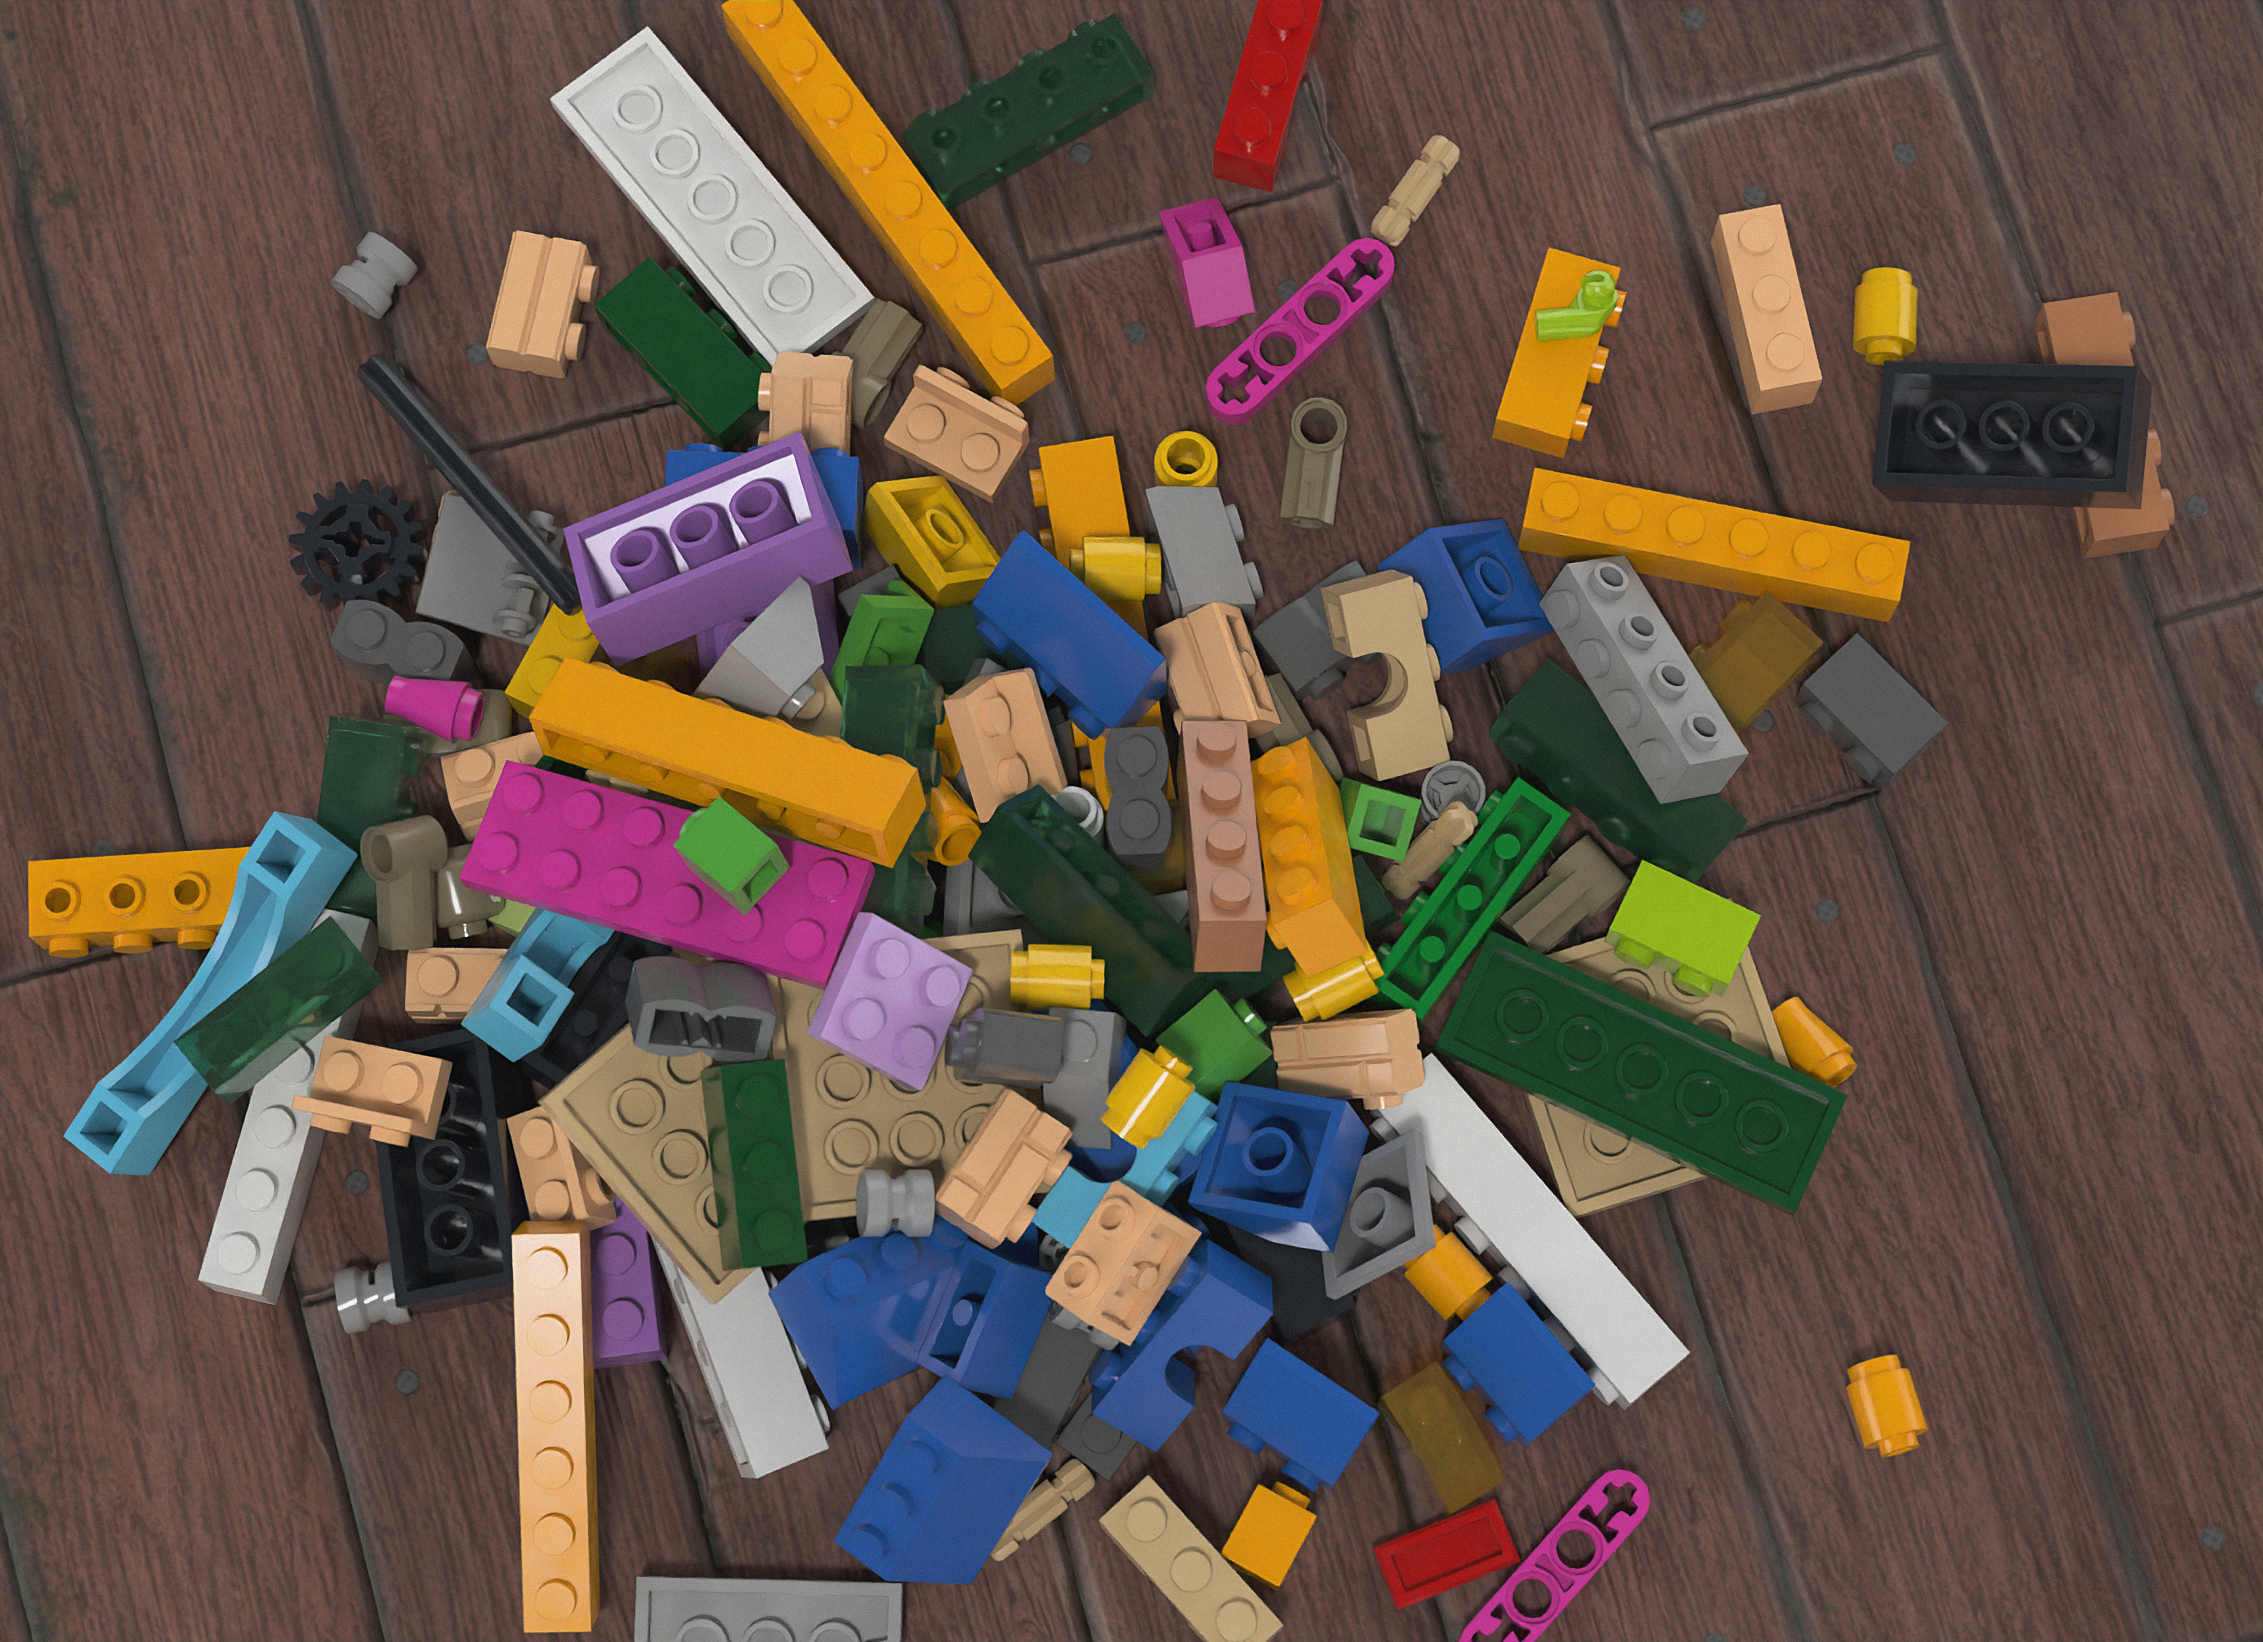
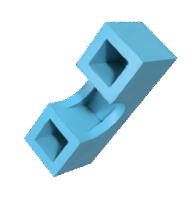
[461,907,615,1062]
[1031,1090,1219,1249]

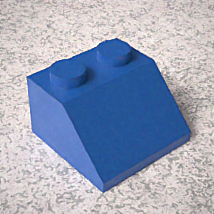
[1377,518,1555,675]
[1188,1081,1369,1253]
[1440,1282,1596,1449]
[1222,1338,1379,1493]

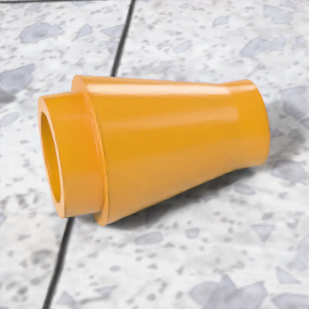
[1772,997,1858,1088]

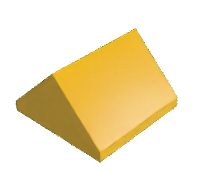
[863,475,1001,624]

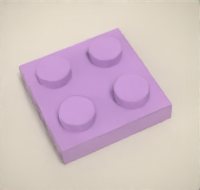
[806,912,973,1091]

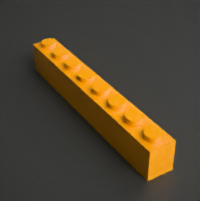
[721,0,1055,406]

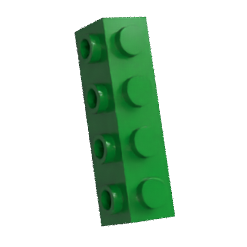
[1368,777,1571,1032]

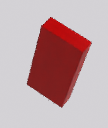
[1372,1499,1520,1611]

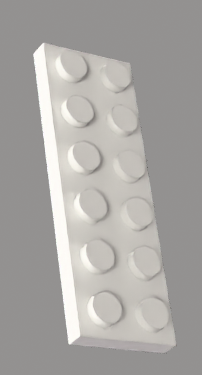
[550,26,875,368]

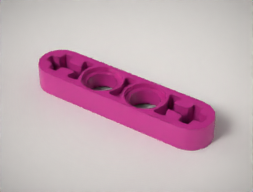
[1206,238,1395,425]
[1458,1469,1650,1642]

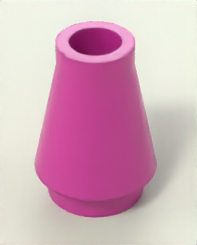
[385,675,486,744]

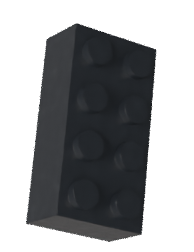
[1872,361,2152,509]
[375,1028,531,1314]

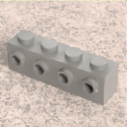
[1539,555,1749,804]

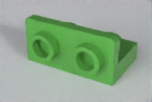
[828,580,934,720]

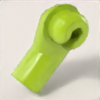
[1535,270,1618,342]

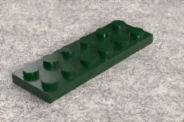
[1434,930,1848,1216]

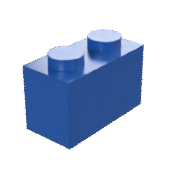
[916,1239,1055,1400]

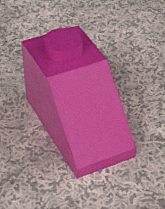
[1158,197,1255,328]

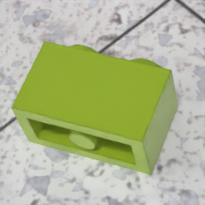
[1604,860,1761,998]

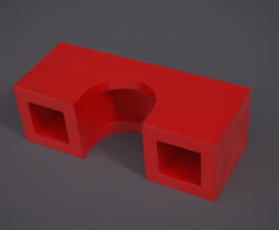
[1213,0,1323,193]

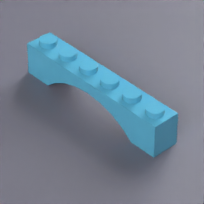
[64,811,358,1176]

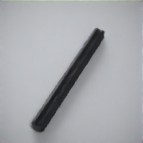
[357,354,583,616]

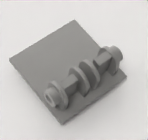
[415,493,565,647]

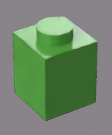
[1339,777,1422,862]
[673,796,790,916]
[1155,989,1273,1103]

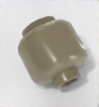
[434,843,505,939]

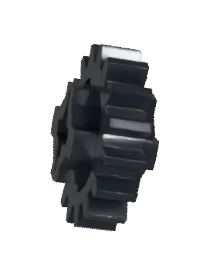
[288,479,429,612]

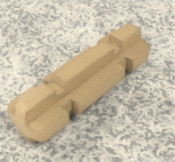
[1371,135,1460,246]
[1381,801,1478,900]
[990,1458,1096,1562]

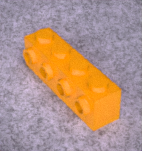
[1251,737,1368,978]
[28,847,251,958]

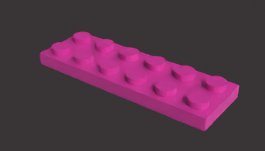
[459,760,876,990]

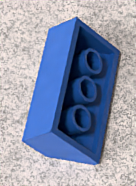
[768,1212,1039,1410]

